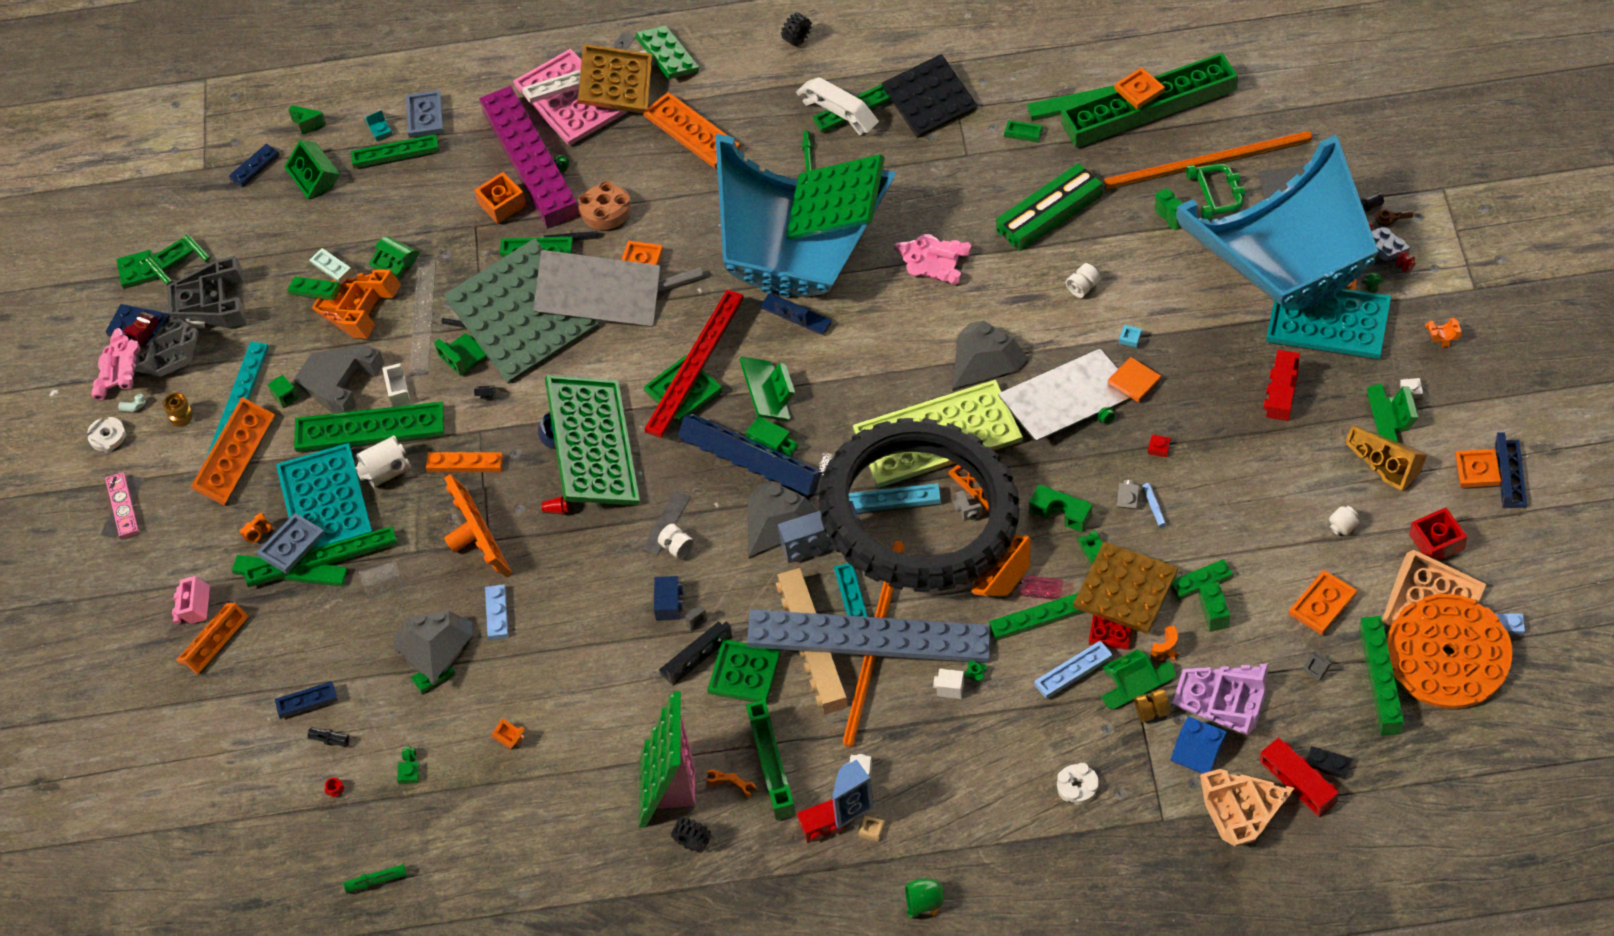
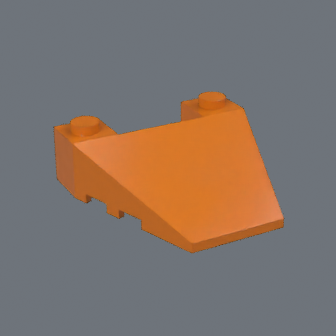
[312,270,401,339]

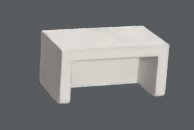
[382,364,411,407]

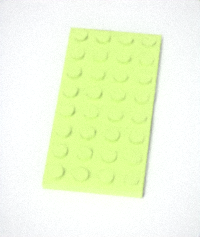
[853,380,1023,488]

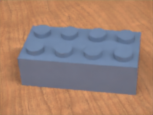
[778,501,860,564]

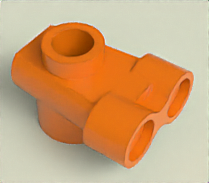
[239,512,274,543]

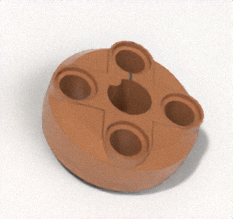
[578,181,631,230]

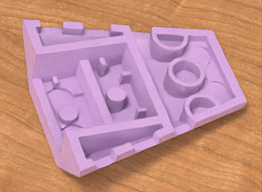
[1173,664,1268,735]

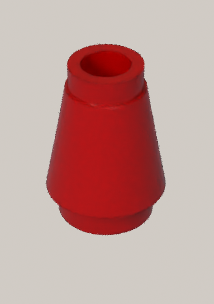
[541,496,571,514]

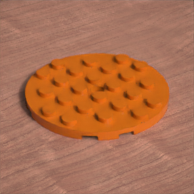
[1387,594,1512,709]

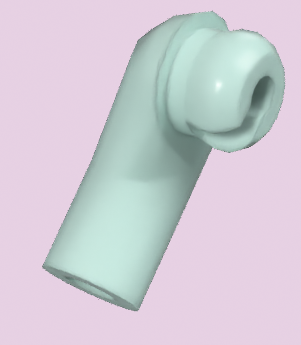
[118,394,146,412]

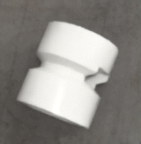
[1066,263,1101,298]
[658,524,695,560]

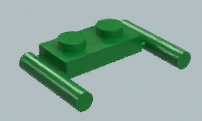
[145,234,211,286]

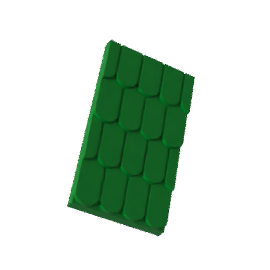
[638,691,695,828]

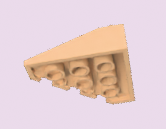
[1382,550,1486,627]

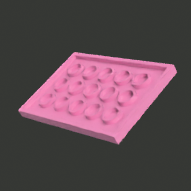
[513,49,627,146]

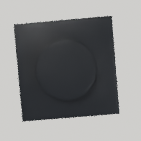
[474,385,496,399]

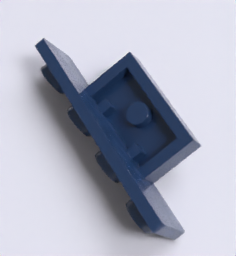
[760,293,831,335]

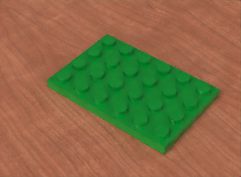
[786,154,885,240]

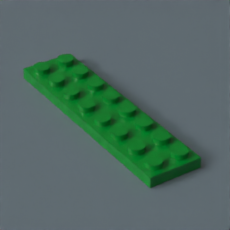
[294,401,444,452]

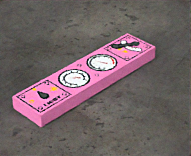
[105,472,140,540]

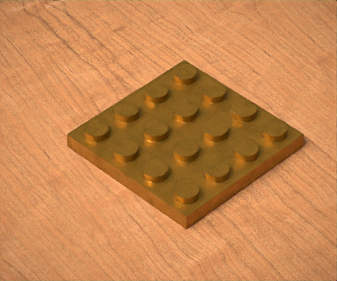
[577,44,652,113]
[1073,542,1178,634]

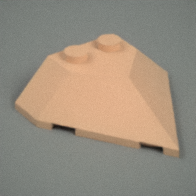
[1200,769,1294,847]

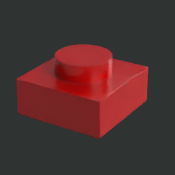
[1148,434,1171,457]

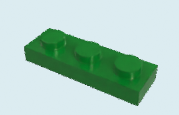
[287,276,341,300]
[1171,559,1233,600]

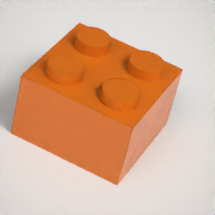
[474,172,527,224]

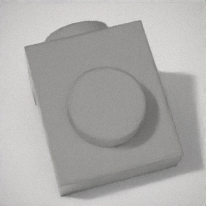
[1117,480,1140,509]
[954,490,982,521]

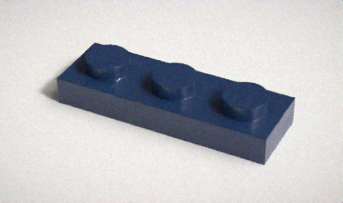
[229,144,280,188]
[275,681,338,719]

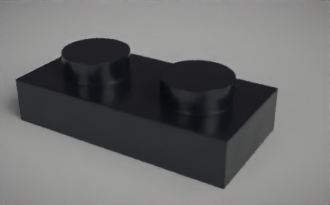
[1306,746,1352,779]

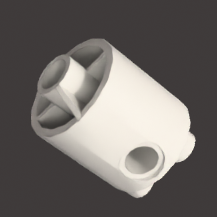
[355,436,412,487]

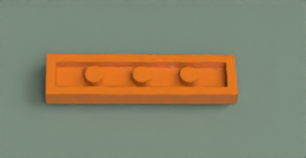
[426,452,503,472]

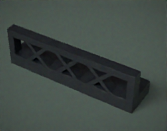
[659,621,732,686]

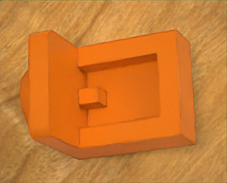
[490,718,525,749]

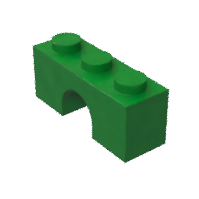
[1029,484,1092,533]

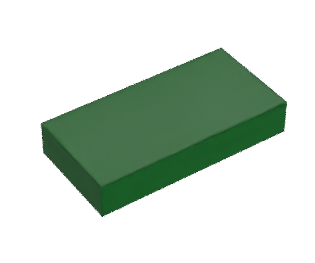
[1004,120,1043,143]

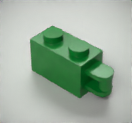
[746,417,799,457]

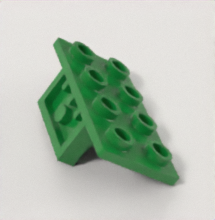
[739,356,795,421]

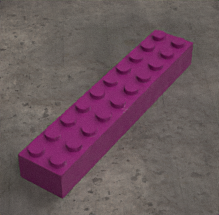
[479,86,580,229]

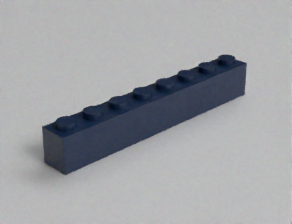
[678,414,823,496]

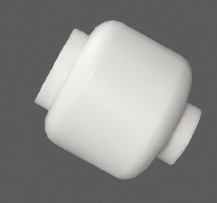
[1329,506,1359,535]

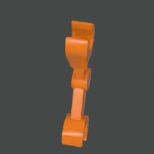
[706,770,757,798]

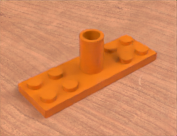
[444,474,512,577]

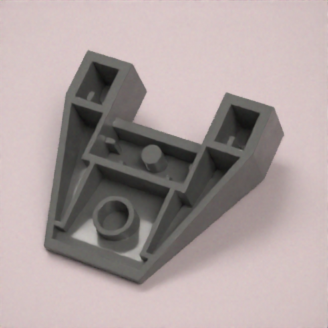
[167,256,246,328]
[293,345,384,413]

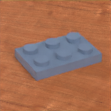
[406,90,444,138]
[257,513,325,574]

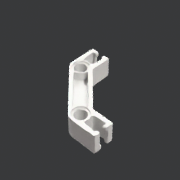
[796,78,879,135]

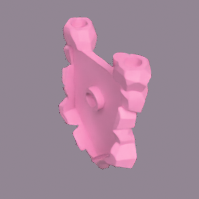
[894,234,972,285]
[91,328,140,401]

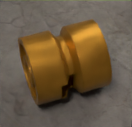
[163,392,193,427]
[1134,689,1171,723]

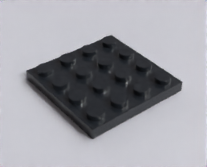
[882,54,978,138]

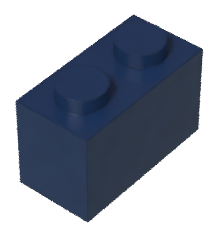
[654,576,684,621]

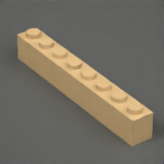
[775,568,847,714]

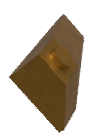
[1345,425,1427,491]

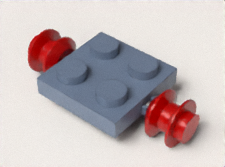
[1369,224,1416,272]

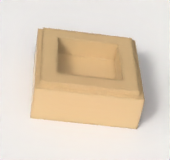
[858,816,885,842]

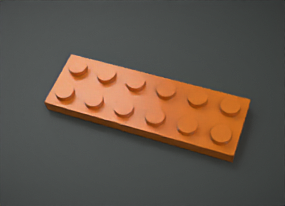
[643,92,741,169]
[190,397,275,506]

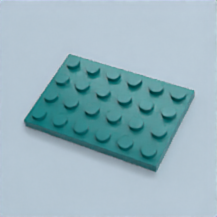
[1266,289,1391,359]
[276,443,372,549]

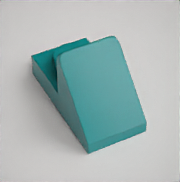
[363,110,392,142]

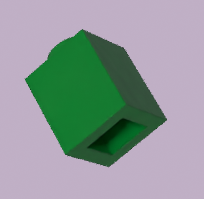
[267,374,298,408]

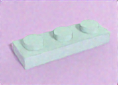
[309,248,354,284]

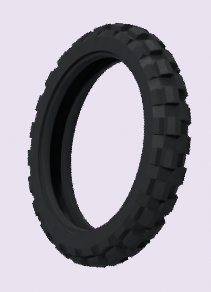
[819,418,1020,592]

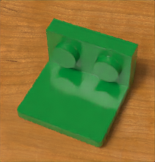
[434,333,487,376]

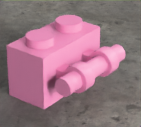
[172,576,210,624]

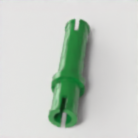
[343,863,407,894]

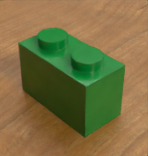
[1198,582,1230,632]

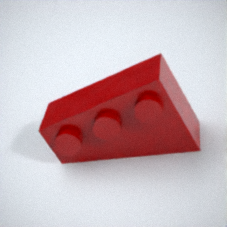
[1263,349,1300,421]

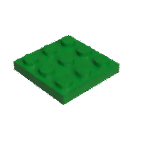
[643,355,722,423]
[707,639,781,703]

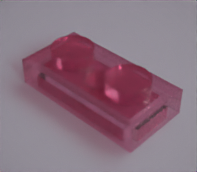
[1021,575,1063,600]

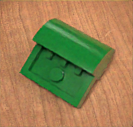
[368,236,420,281]

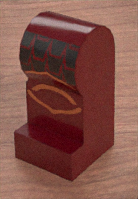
[123,312,158,347]

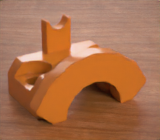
[1425,318,1462,349]
[1151,626,1179,662]

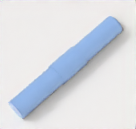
[1143,483,1166,528]

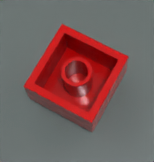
[1409,507,1467,561]

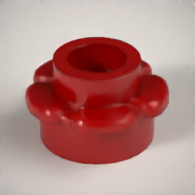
[324,778,344,797]

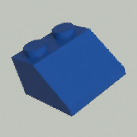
[1171,716,1226,774]

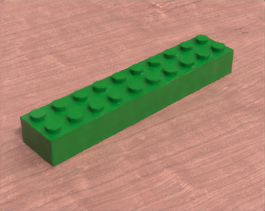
[1061,52,1238,148]

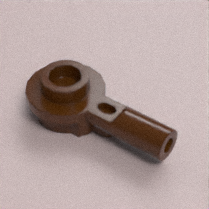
[1376,209,1413,227]

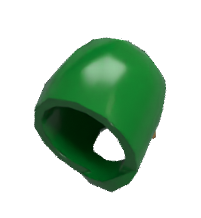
[905,878,945,918]

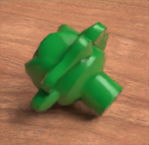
[1361,273,1385,292]

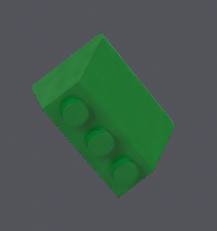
[284,140,340,199]

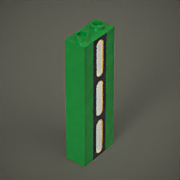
[996,163,1102,251]

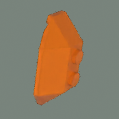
[971,535,1031,596]

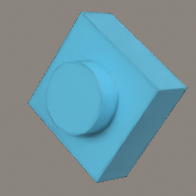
[1119,325,1142,348]

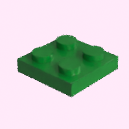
[116,249,158,289]

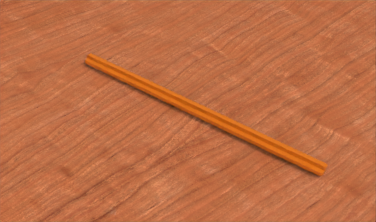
[1104,131,1312,189]
[843,541,904,747]

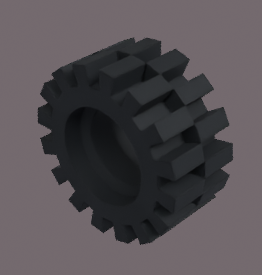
[781,12,812,46]
[671,817,712,852]

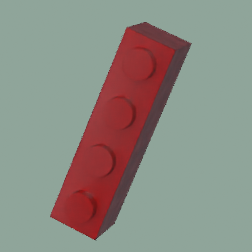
[1260,737,1339,817]

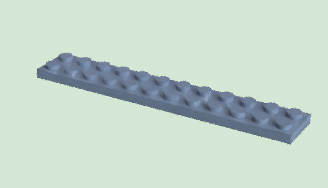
[747,609,989,663]

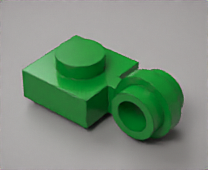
[397,746,420,784]

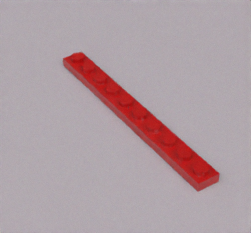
[644,290,744,438]

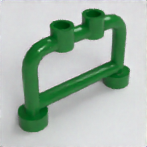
[1186,164,1245,220]

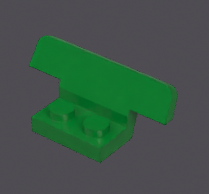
[1367,383,1418,442]
[1100,649,1176,710]

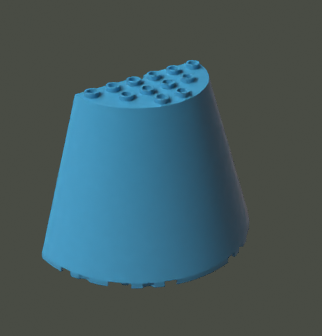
[715,134,896,297]
[1176,135,1378,310]

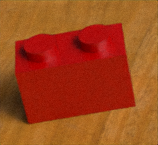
[797,799,846,843]

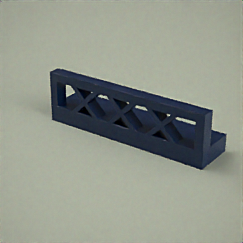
[1495,432,1527,508]

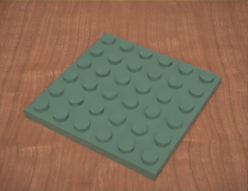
[444,238,598,383]

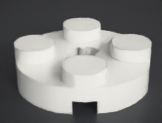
[87,417,127,453]
[1057,763,1099,805]

